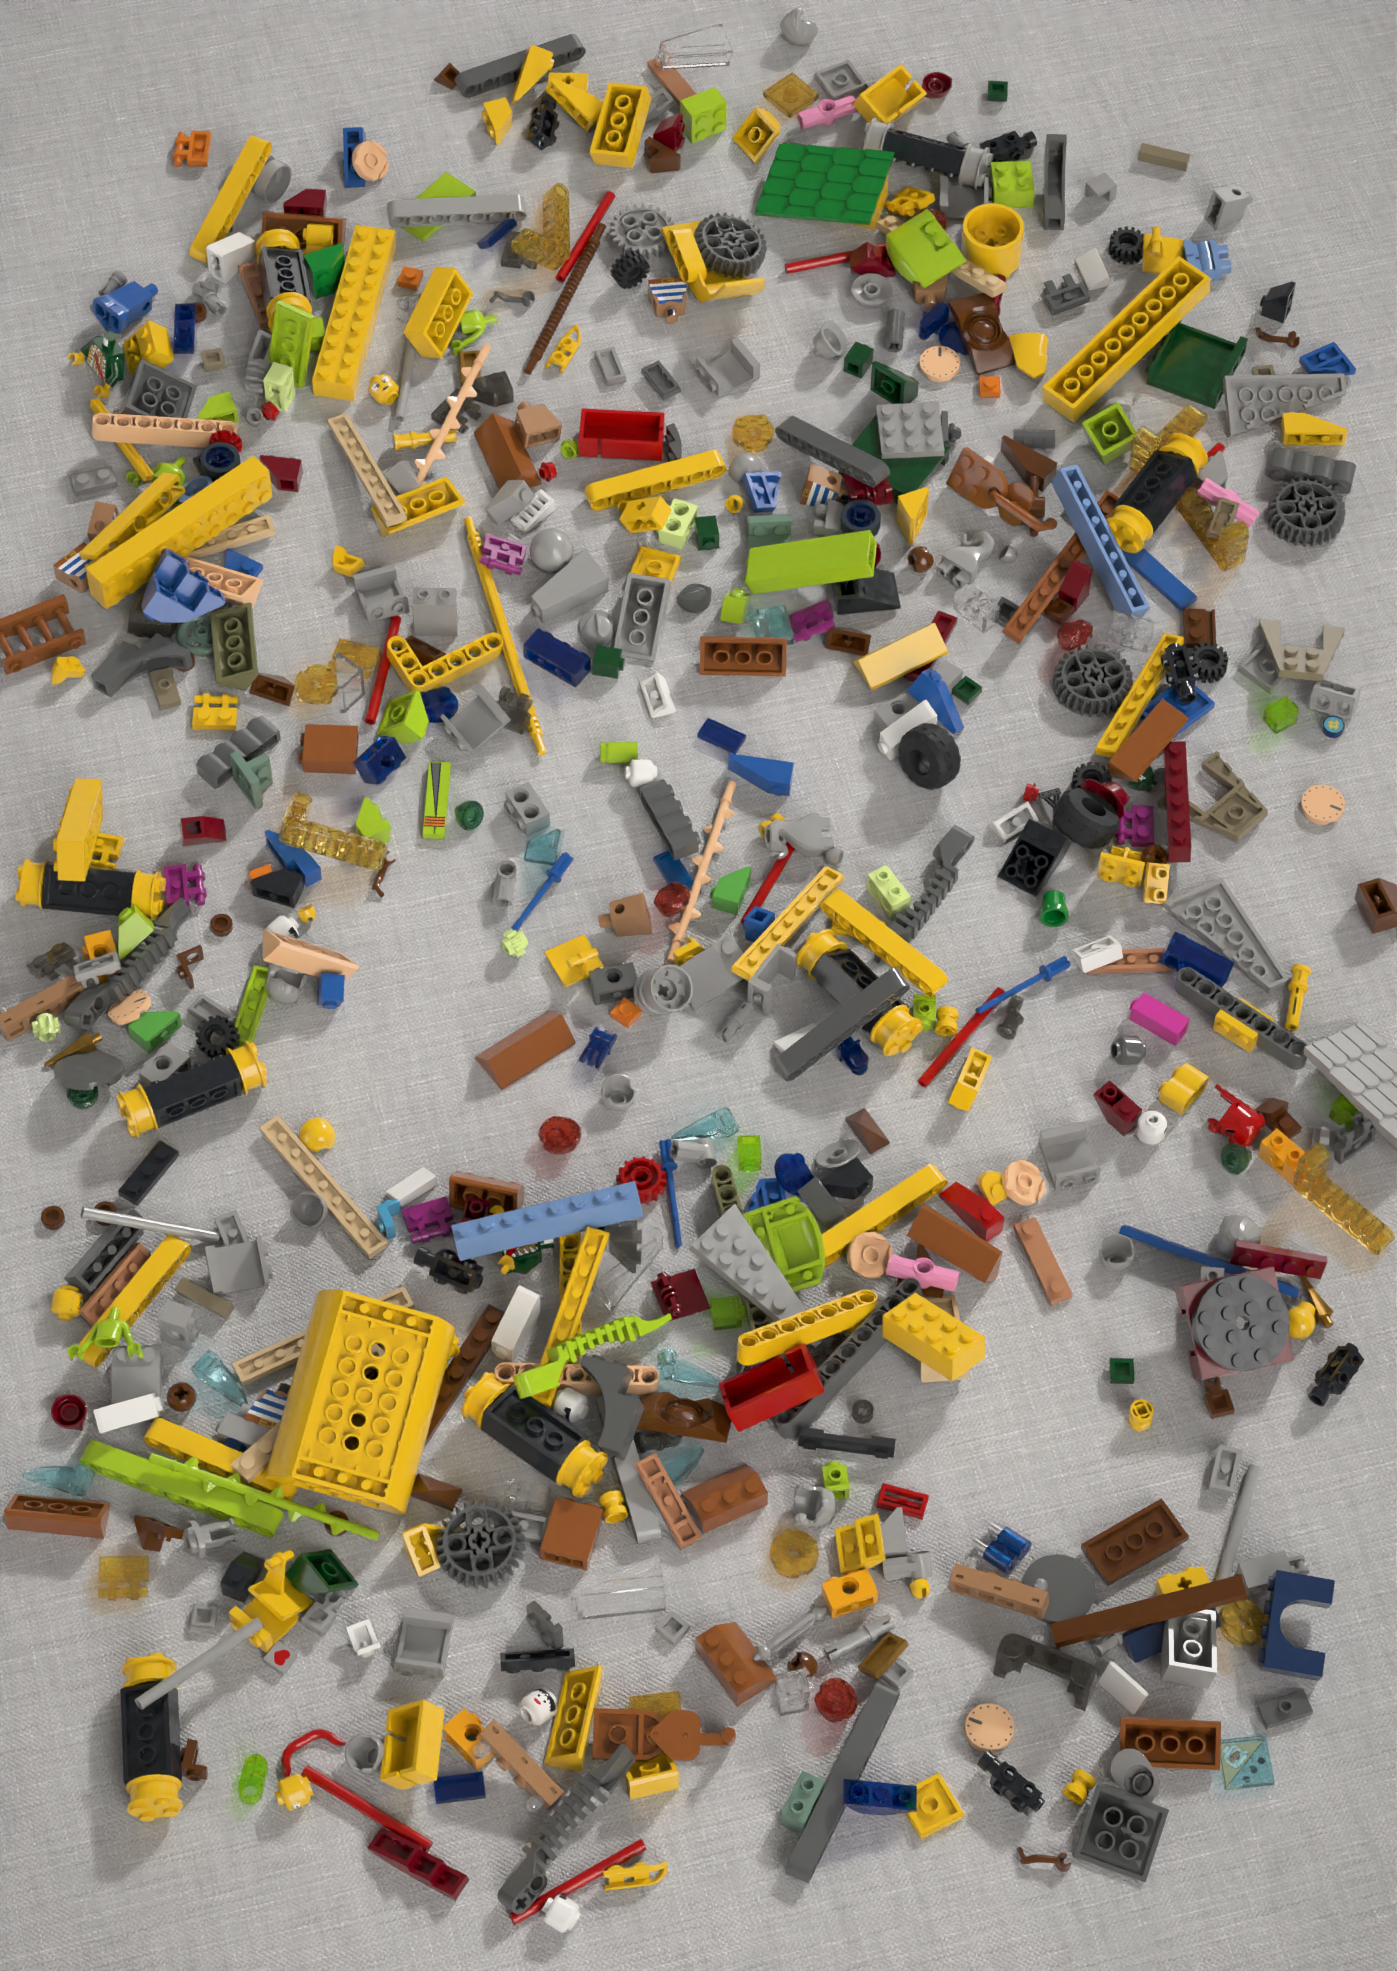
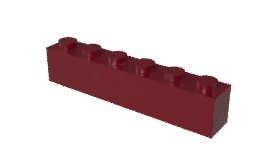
[1163,741,1191,863]

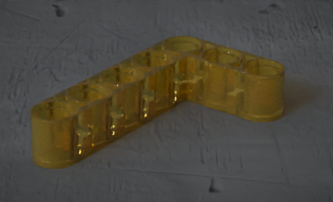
[510,183,570,270]
[1129,404,1208,474]
[1175,486,1249,571]
[279,793,388,870]
[1293,1143,1395,1255]

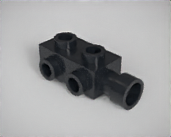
[527,94,560,150]
[980,131,1037,168]
[1161,643,1199,704]
[413,1247,484,1294]
[1308,1343,1365,1406]
[977,1750,1045,1816]

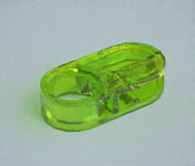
[238,1754,268,1805]

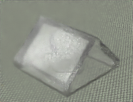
[336,653,365,714]

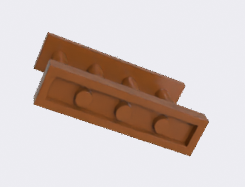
[0,594,86,675]

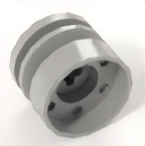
[250,155,292,203]
[634,965,693,1016]

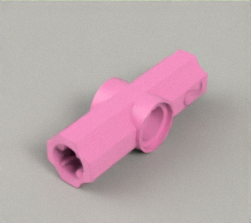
[797,96,858,129]
[1196,477,1259,528]
[886,1255,960,1292]

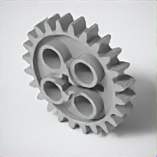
[609,203,674,259]

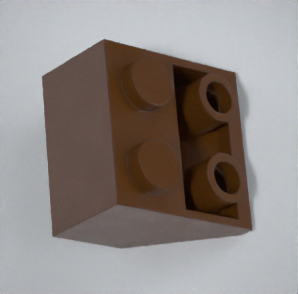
[1355,878,1397,934]

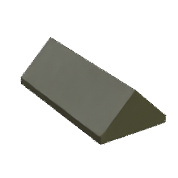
[210,602,259,691]

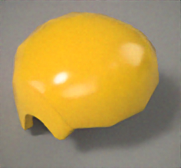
[299,1117,336,1152]

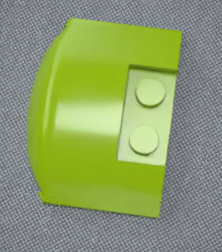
[886,209,966,288]
[743,1196,825,1293]

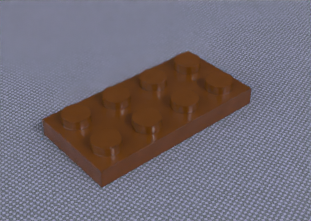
[1081,1498,1189,1586]

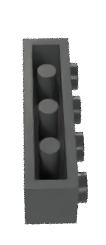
[64,1208,144,1294]

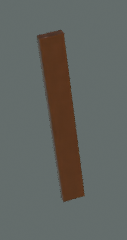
[1051,1574,1248,1648]

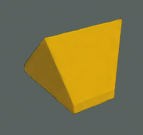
[402,1523,445,1577]

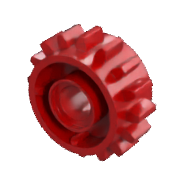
[616,1156,666,1205]

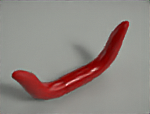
[281,1729,346,1778]

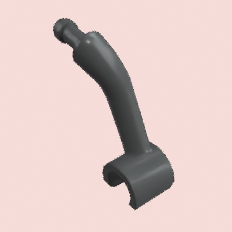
[489,291,535,307]

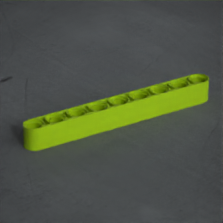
[79,1440,284,1538]

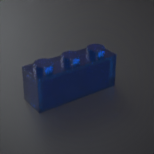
[523,628,591,688]
[1158,931,1235,988]

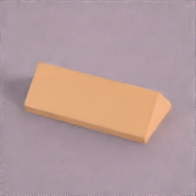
[184,557,263,609]
[263,929,359,982]

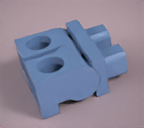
[1183,239,1231,281]

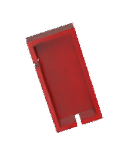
[578,408,665,461]
[718,1343,825,1433]

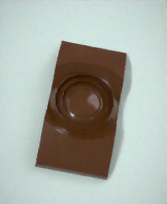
[948,293,1016,375]
[637,1392,732,1443]

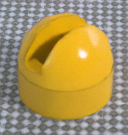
[725,495,744,513]
[297,905,316,924]
[909,1578,930,1599]

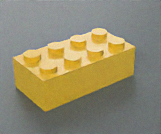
[589,82,652,169]
[403,267,473,359]
[883,1293,985,1382]

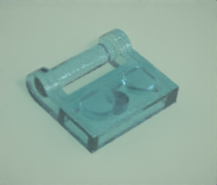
[747,605,794,645]

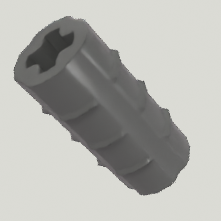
[885,309,905,352]
[1013,429,1055,449]

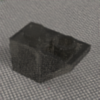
[468,371,514,407]
[609,1221,642,1273]

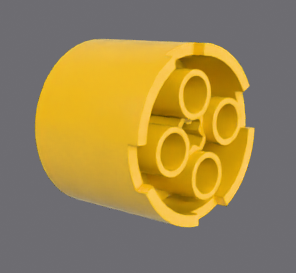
[961,203,1024,279]

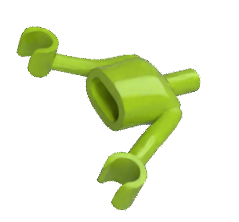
[451,309,497,356]
[126,456,186,507]
[67,1307,144,1361]

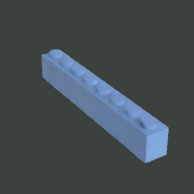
[1051,464,1150,625]
[451,1181,643,1261]

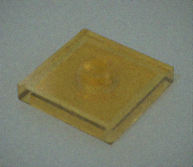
[763,72,819,118]

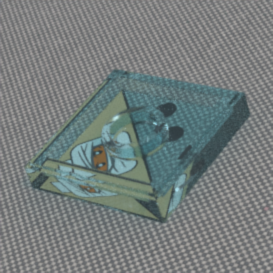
[1220,1735,1275,1790]

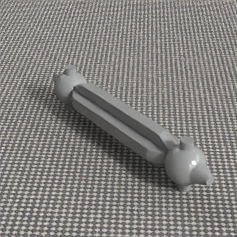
[753,1604,828,1662]

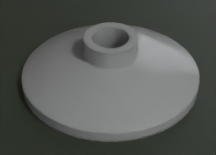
[851,273,892,306]
[816,1140,861,1168]

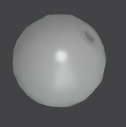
[530,528,573,573]

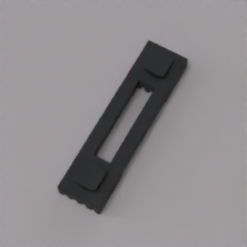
[798,1427,896,1459]

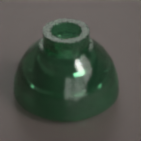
[1128,766,1157,792]
[455,800,484,831]
[66,1086,99,1110]
[1221,1143,1252,1175]

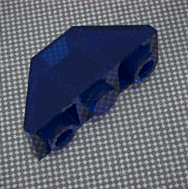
[173,303,197,354]
[843,1779,917,1816]

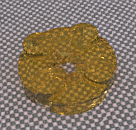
[732,414,774,453]
[295,664,339,705]
[770,1529,819,1579]
[1218,1599,1267,1647]

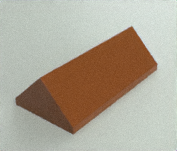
[474,413,542,490]
[700,636,787,676]
[1108,699,1189,782]
[475,1010,576,1090]
[906,1204,1003,1283]
[4,1494,110,1539]
[1120,1717,1221,1770]

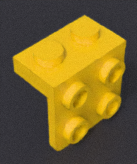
[1213,998,1274,1053]
[229,1597,298,1654]

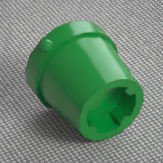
[1040,890,1069,927]

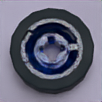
[200,442,241,482]
[841,500,881,536]

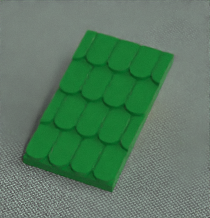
[755,143,894,231]

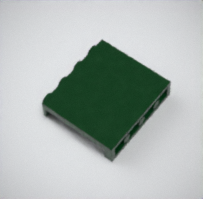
[1145,320,1248,409]
[839,415,950,505]

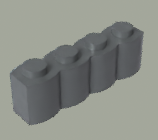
[1268,447,1356,494]
[196,715,281,789]
[639,779,701,860]

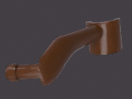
[1256,327,1300,348]
[372,851,396,898]
[1017,1847,1071,1872]

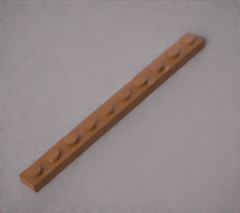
[1002,490,1119,644]

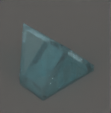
[524,829,565,865]

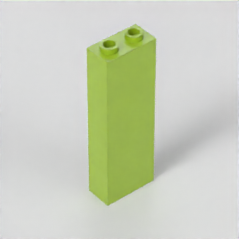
[744,530,877,595]

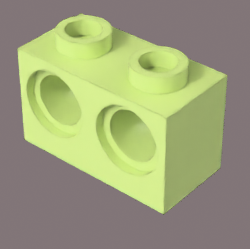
[263,362,296,412]
[656,498,698,550]
[867,865,911,920]

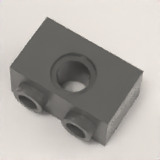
[589,962,637,1005]

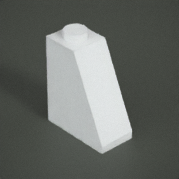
[206,232,256,284]
[878,700,937,761]
[491,1285,541,1362]
[93,1393,163,1433]

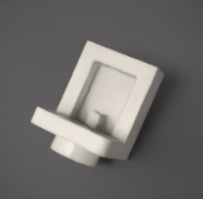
[345,1618,381,1658]

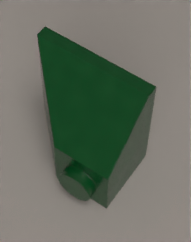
[870,361,919,404]
[285,1549,359,1593]

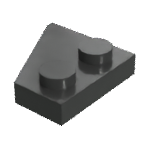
[526,1600,564,1650]

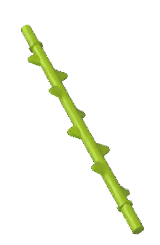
[149,1453,380,1541]

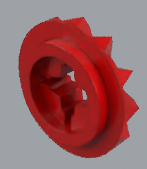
[209,430,242,459]

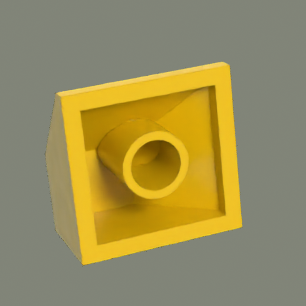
[732,107,780,163]

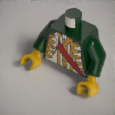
[68,332,125,398]
[489,1205,554,1274]

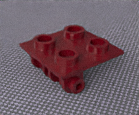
[843,474,894,506]
[650,1269,710,1322]

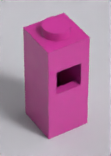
[1129,992,1190,1046]

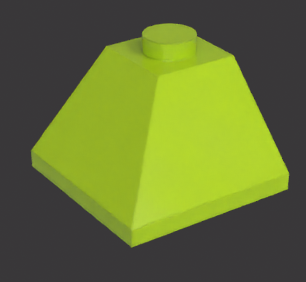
[376,690,429,744]

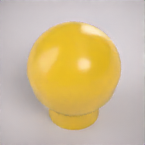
[1288,1301,1316,1340]

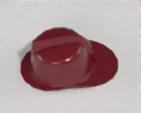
[1081,779,1130,819]

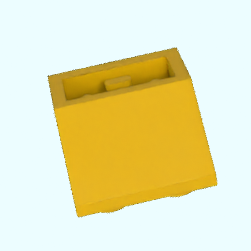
[122,320,175,376]

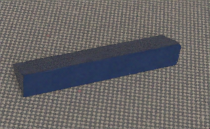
[1123,1608,1222,1663]

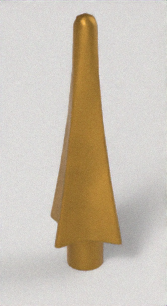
[44,1031,102,1067]
[1300,1276,1334,1328]

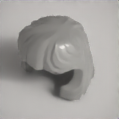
[780,7,818,46]
[266,963,308,1004]
[1217,1215,1261,1259]
[792,1482,835,1527]

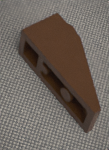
[1000,435,1057,492]

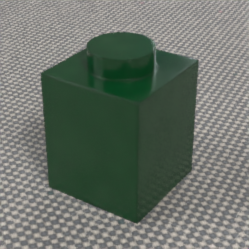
[843,341,874,379]
[694,515,719,551]
[592,645,625,679]

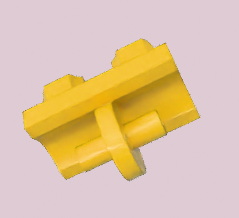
[1143,862,1170,904]

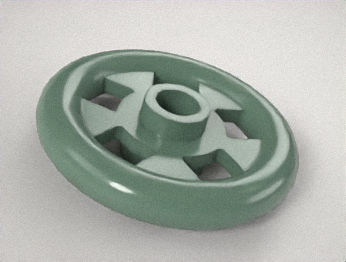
[176,613,214,656]

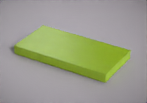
[400,172,476,242]
[268,300,315,388]

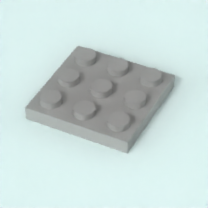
[876,402,944,459]

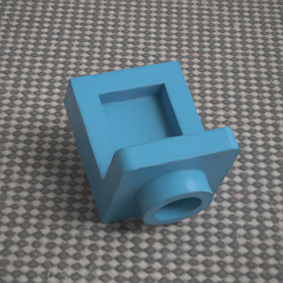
[376,1199,401,1240]

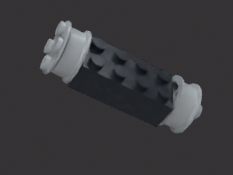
[860,117,993,191]

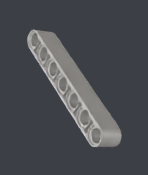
[386,195,527,227]
[595,1394,661,1544]

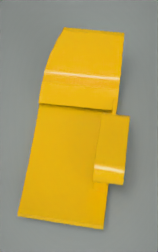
[661,220,765,302]

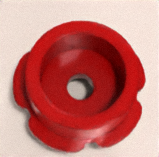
[261,401,279,421]
[539,462,557,482]
[1023,783,1039,804]

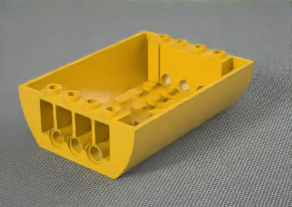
[265,1289,456,1517]

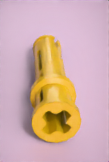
[392,429,457,452]
[1284,964,1311,1031]

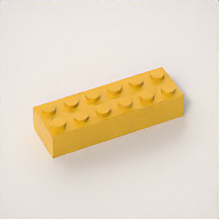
[53,778,103,881]

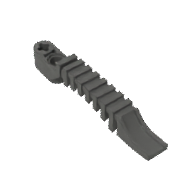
[874,825,975,963]
[64,898,192,1030]
[498,1743,636,1914]

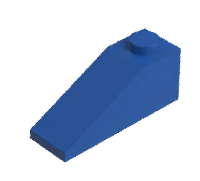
[343,127,366,188]
[907,669,964,735]
[728,753,794,796]

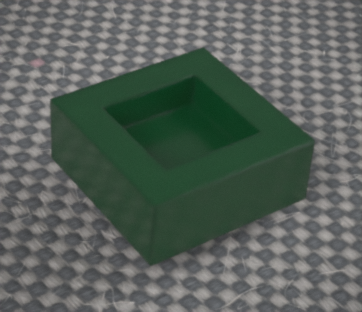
[987,80,1008,102]
[952,676,982,705]
[1109,1358,1135,1384]

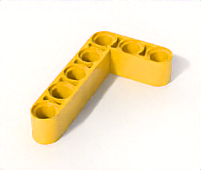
[387,632,503,696]

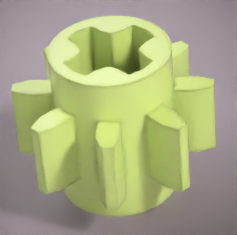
[500,929,528,958]
[32,1013,61,1042]

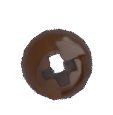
[907,546,934,573]
[1141,844,1168,869]
[166,1382,197,1412]
[787,1652,818,1683]

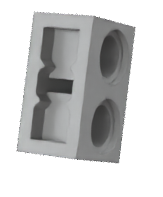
[1310,677,1361,720]
[504,782,550,836]

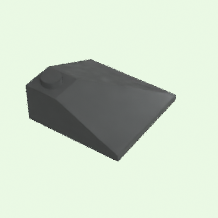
[118,359,197,418]
[1073,1782,1169,1883]

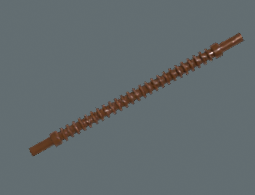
[524,223,606,375]

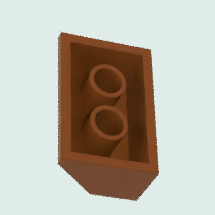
[449,1171,524,1216]
[681,1464,768,1534]
[695,1622,778,1707]

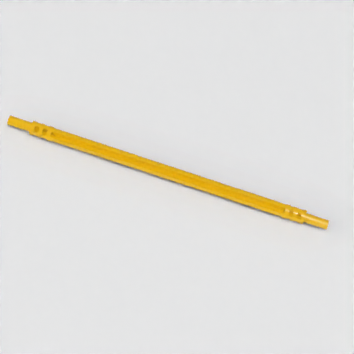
[464,517,546,756]

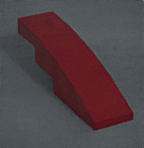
[367,1827,469,1901]

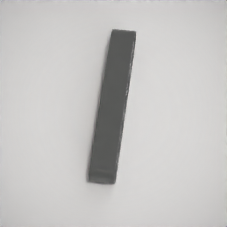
[455,34,586,98]
[775,416,890,488]
[1175,967,1307,1070]
[773,968,910,1082]

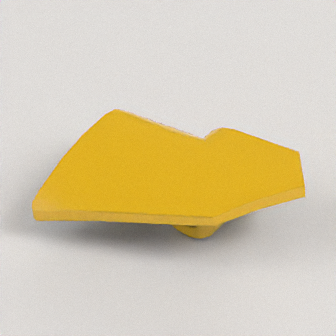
[1009,333,1048,379]

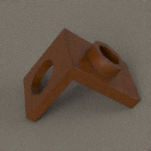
[176,945,204,989]

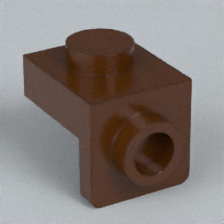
[181,1739,208,1781]

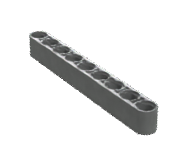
[774,1278,924,1439]
[785,1682,900,1883]

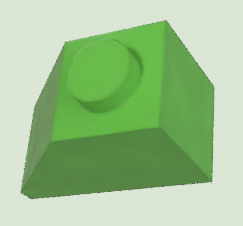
[709,867,751,915]
[128,1011,182,1054]

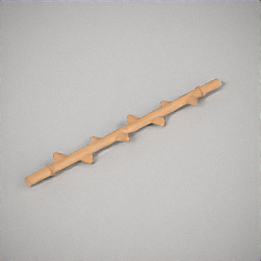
[414,343,491,487]
[667,781,736,964]

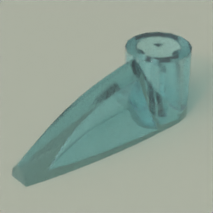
[671,1107,740,1142]
[656,1348,722,1388]
[191,1350,248,1407]
[662,1445,704,1486]
[23,1464,95,1496]

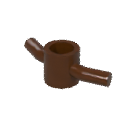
[1029,476,1045,537]

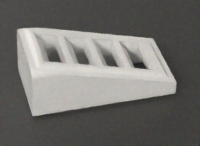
[510,489,555,533]

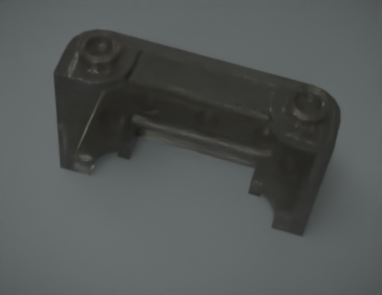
[993,1632,1100,1711]

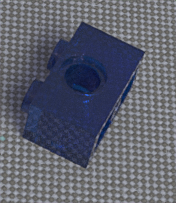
[353,735,407,785]

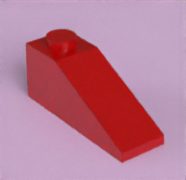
[939,1181,1004,1242]

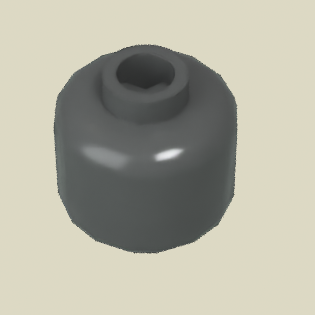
[1110,1036,1146,1065]

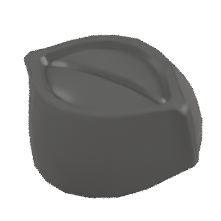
[677,583,712,613]

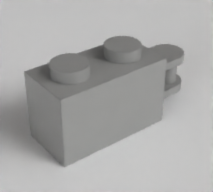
[1236,1551,1309,1598]

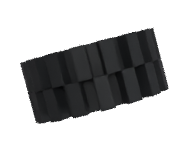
[1108,226,1144,265]
[610,250,650,289]
[1191,642,1228,684]
[1071,762,1112,789]
[195,1015,240,1059]

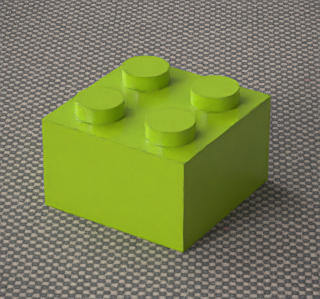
[680,87,727,144]
[989,161,1035,208]
[1082,402,1141,465]

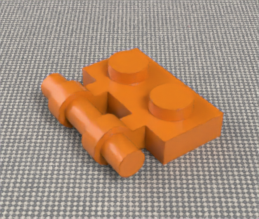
[172,131,212,167]

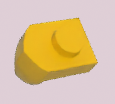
[332,545,365,577]
[51,656,86,684]
[673,937,705,966]
[976,1171,1008,1206]

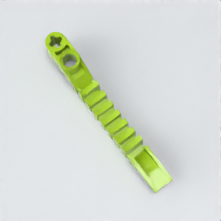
[513,1313,672,1399]

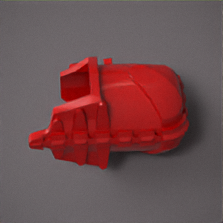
[1207,1084,1265,1149]

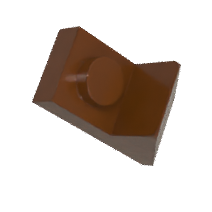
[644,136,681,173]
[1255,1098,1302,1139]
[134,1515,184,1552]

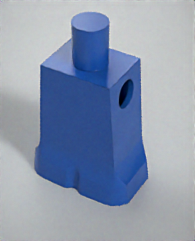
[93,281,158,333]

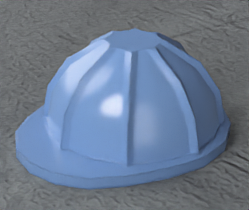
[178,476,213,503]

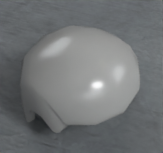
[729,453,762,482]
[601,1074,636,1111]
[290,1192,328,1228]
[1099,1235,1135,1271]
[345,1733,384,1773]

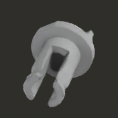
[183,1518,238,1560]

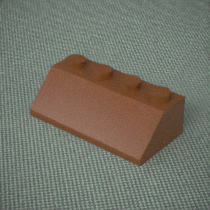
[261,211,347,252]

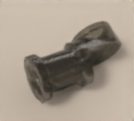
[996,994,1024,1040]
[634,1431,683,1454]

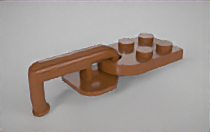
[946,447,1057,532]
[592,1708,736,1762]

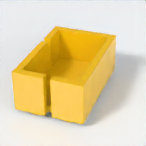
[853,64,927,124]
[380,1700,444,1790]

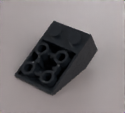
[832,568,901,615]
[997,818,1072,897]

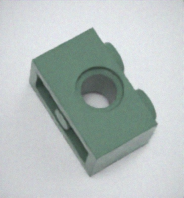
[780,1770,825,1834]

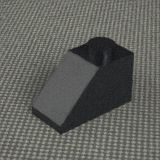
[1260,281,1296,324]
[252,869,304,908]
[820,1157,873,1200]
[220,1551,265,1603]

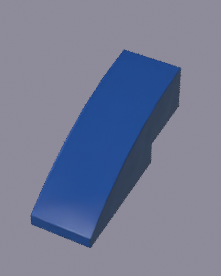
[265,830,322,887]

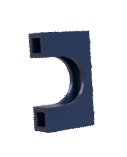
[1257,1570,1335,1681]

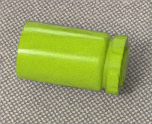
[600,742,638,764]

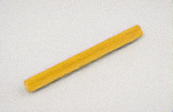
[89,398,154,482]

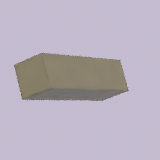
[1138,143,1190,171]
[175,1277,234,1320]

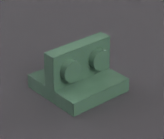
[747,514,791,551]
[230,750,273,810]

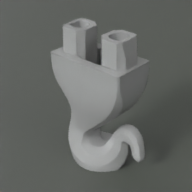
[813,500,873,537]
[937,531,995,589]
[765,813,834,859]

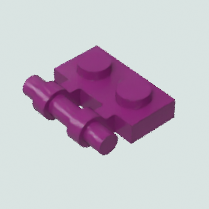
[479,533,527,575]
[788,599,836,643]
[1115,805,1154,847]
[163,864,207,908]
[402,1196,456,1244]

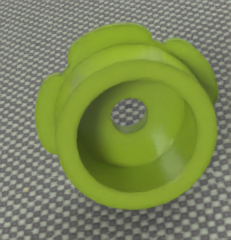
[560,439,579,459]

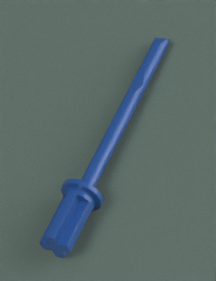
[511,852,574,932]
[975,956,1071,1013]
[659,1139,682,1249]

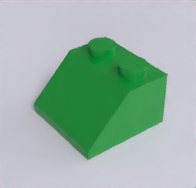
[304,243,345,299]

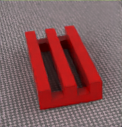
[876,1483,929,1520]

